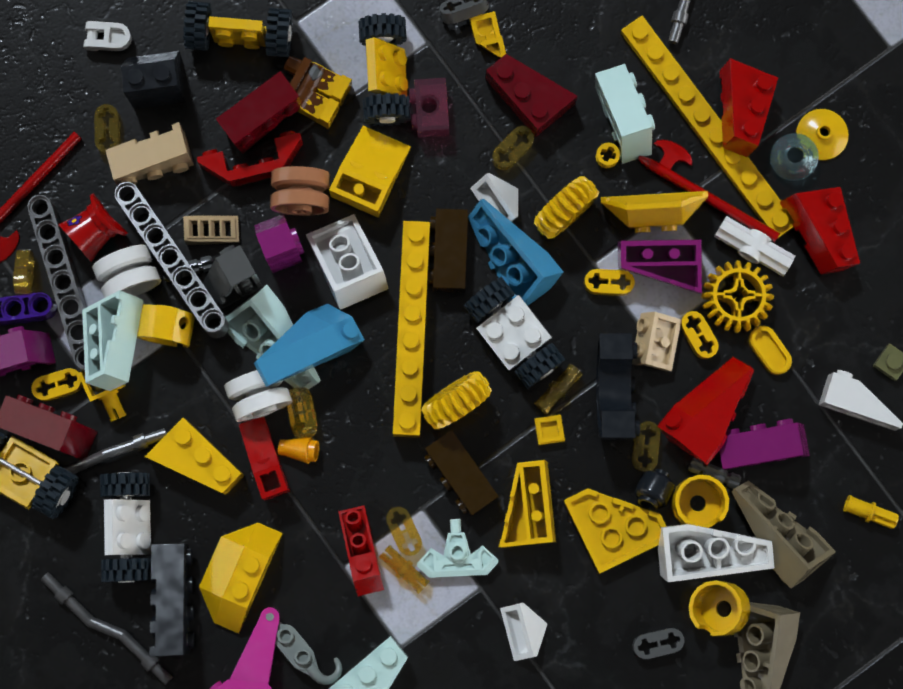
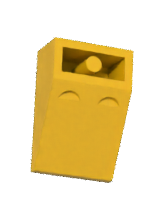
[329,126,411,218]

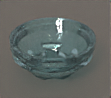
[770,133,819,181]

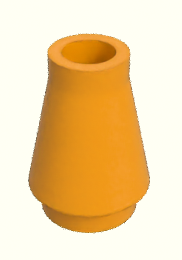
[278,437,319,464]

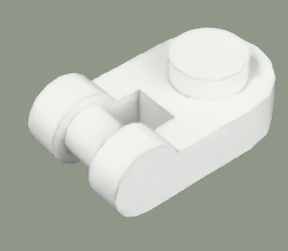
[83,21,132,51]

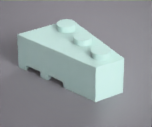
[595,64,655,164]
[82,290,144,391]
[329,636,408,689]

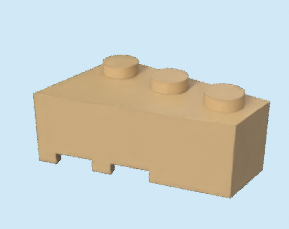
[106,122,194,185]

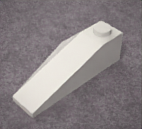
[658,524,775,582]

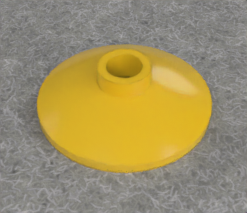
[796,109,849,161]

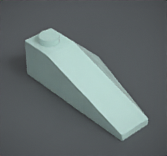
[219,285,321,394]

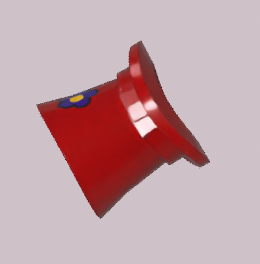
[58,193,128,262]

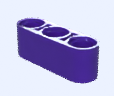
[0,292,57,326]

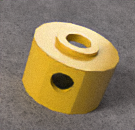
[137,304,195,348]
[671,475,729,528]
[689,580,751,636]

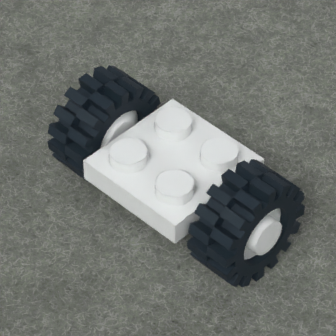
[464,277,566,389]
[100,472,151,583]

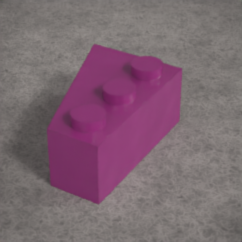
[254,214,304,273]
[618,240,702,293]
[0,326,56,377]
[719,419,810,469]

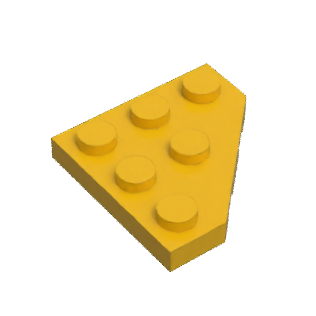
[563,488,667,574]

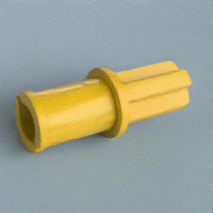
[843,495,899,529]

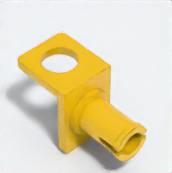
[78,371,127,422]

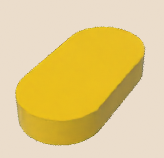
[748,326,792,375]

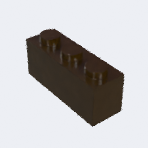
[428,208,468,293]
[424,430,499,516]

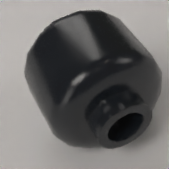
[635,469,674,511]

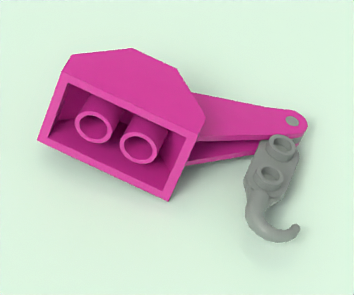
[209,607,342,689]

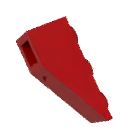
[239,416,290,501]
[338,505,384,596]

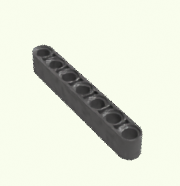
[115,182,229,338]
[27,195,87,371]

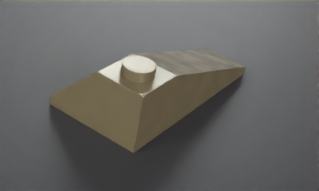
[732,481,836,588]
[734,602,800,689]

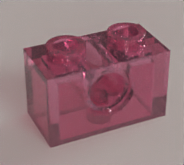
[409,78,449,137]

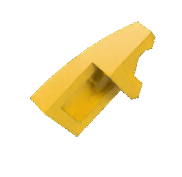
[469,11,506,58]

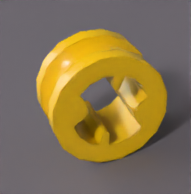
[595,143,620,169]

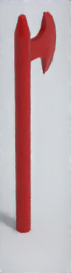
[0,132,82,262]
[638,140,780,242]

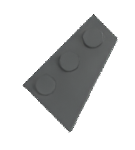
[203,245,263,310]

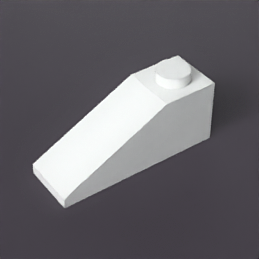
[819,370,903,431]

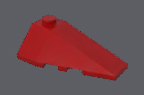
[657,357,754,465]

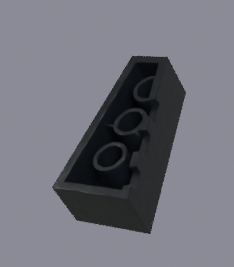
[149,543,195,657]

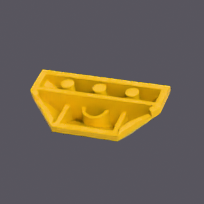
[601,191,708,233]
[199,523,283,634]

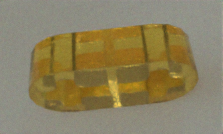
[94,104,121,155]
[492,126,534,170]
[13,249,34,294]
[287,387,317,438]
[632,421,660,473]
[386,507,422,556]

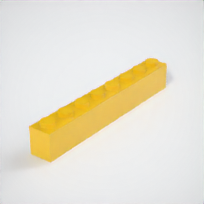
[393,221,430,438]

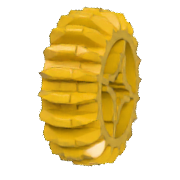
[534,176,599,239]
[701,260,774,333]
[421,371,492,429]

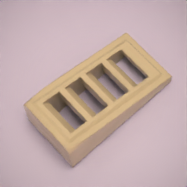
[183,216,240,245]

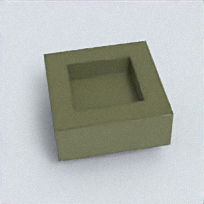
[873,343,903,381]

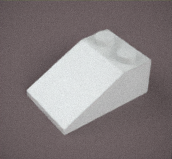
[306,214,389,310]

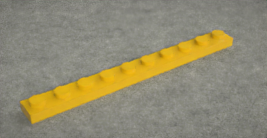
[620,15,794,239]

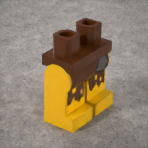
[284,56,352,129]

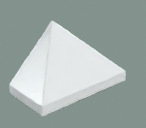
[470,173,518,222]
[500,603,547,661]

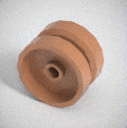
[270,166,330,216]

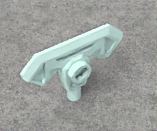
[417,519,498,578]

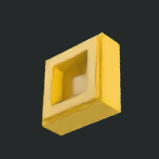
[534,415,565,446]

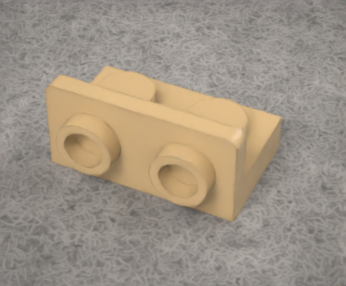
[632,312,682,371]

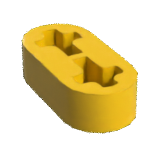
[584,269,635,296]
[680,311,719,359]
[31,368,83,401]

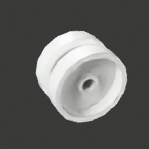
[92,244,162,298]
[224,370,293,422]

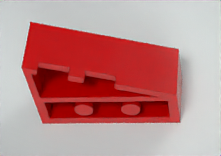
[719,58,778,157]
[780,187,860,275]

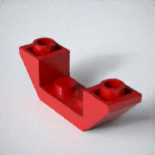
[197,131,303,187]

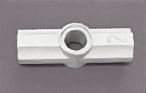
[714,216,795,276]

